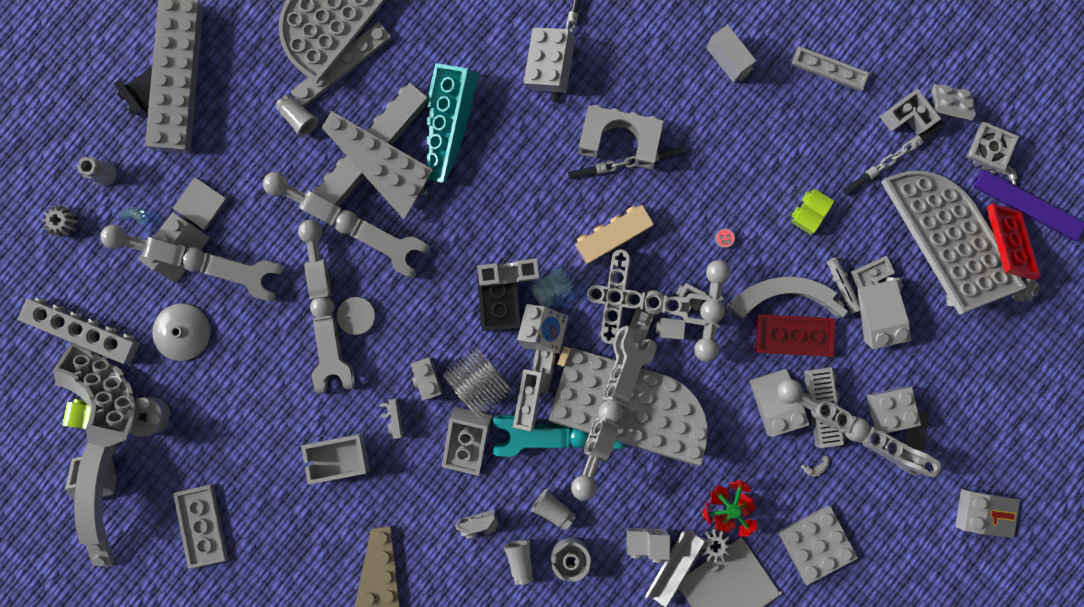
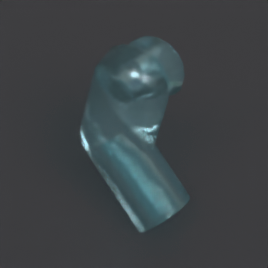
[119,207,148,224]

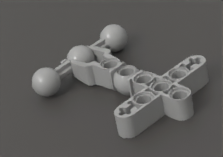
[587,250,731,362]

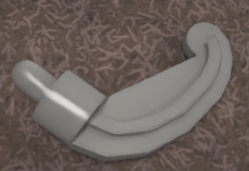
[989,166,1018,185]
[801,456,829,477]

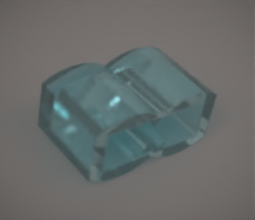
[529,267,574,308]

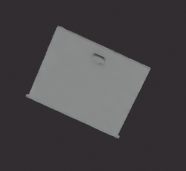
[679,537,782,607]

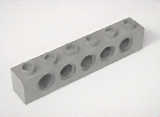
[18,297,140,364]

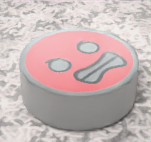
[715,229,735,248]

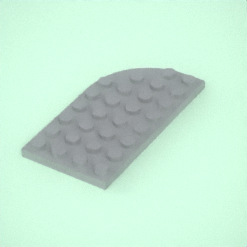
[279,0,386,84]
[881,171,1027,315]
[548,348,707,467]

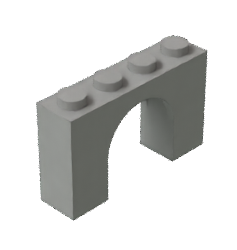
[578,105,663,170]

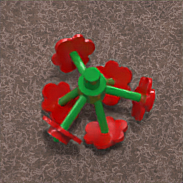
[702,480,758,537]

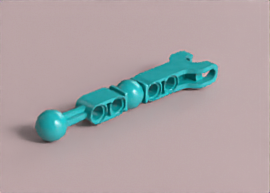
[492,415,626,457]

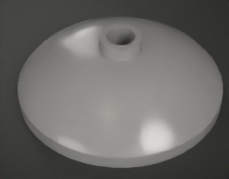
[152,304,211,361]

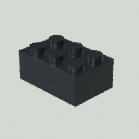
[477,273,521,332]

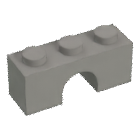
[477,258,539,287]

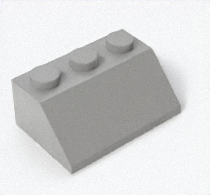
[138,212,211,283]

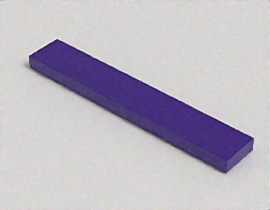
[973,170,1084,241]

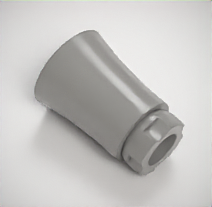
[276,95,318,137]
[77,157,117,186]
[531,489,576,530]
[503,539,533,585]

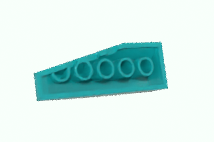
[427,63,479,183]

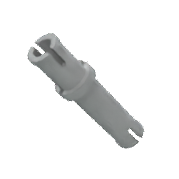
[826,257,860,314]

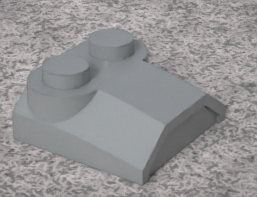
[455,509,499,539]

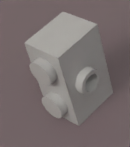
[411,357,444,400]

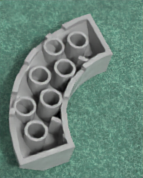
[53,343,135,447]

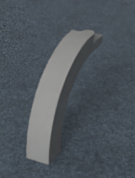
[725,277,848,319]

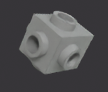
[1011,277,1039,302]

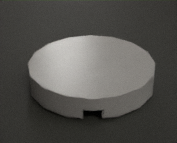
[337,297,376,335]

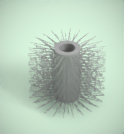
[443,347,512,418]

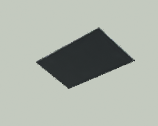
[905,410,929,450]

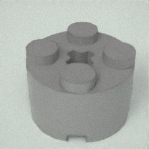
[130,397,170,437]
[551,537,591,582]

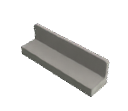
[645,530,707,607]

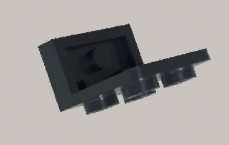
[113,68,152,119]

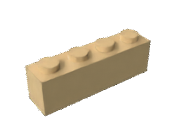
[575,205,654,265]

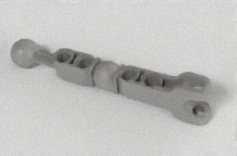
[263,172,430,278]
[298,219,355,395]
[100,224,285,301]
[571,326,657,501]
[777,379,941,477]

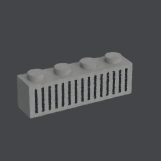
[804,367,845,448]

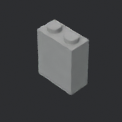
[706,24,756,83]

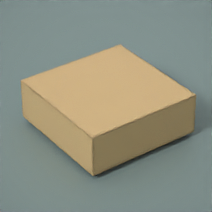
[557,346,571,366]

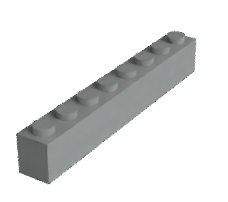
[312,83,428,207]

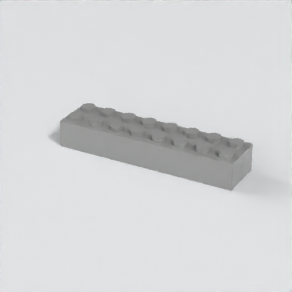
[145,0,204,154]

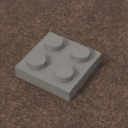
[931,84,976,120]

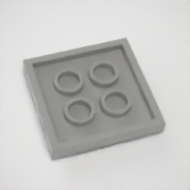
[778,505,858,585]

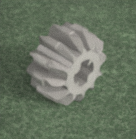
[41,205,78,238]
[700,529,732,563]

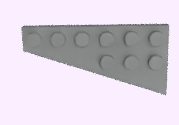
[322,111,433,220]

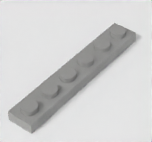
[290,22,392,107]

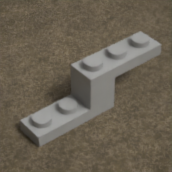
[513,350,556,431]

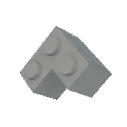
[879,88,941,135]
[626,528,670,563]

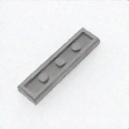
[791,46,869,92]

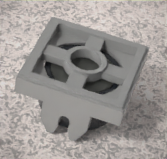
[967,121,1019,172]

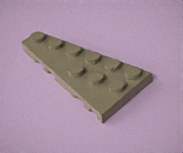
[355,526,400,607]

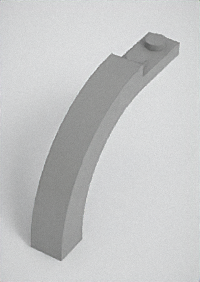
[74,442,117,566]

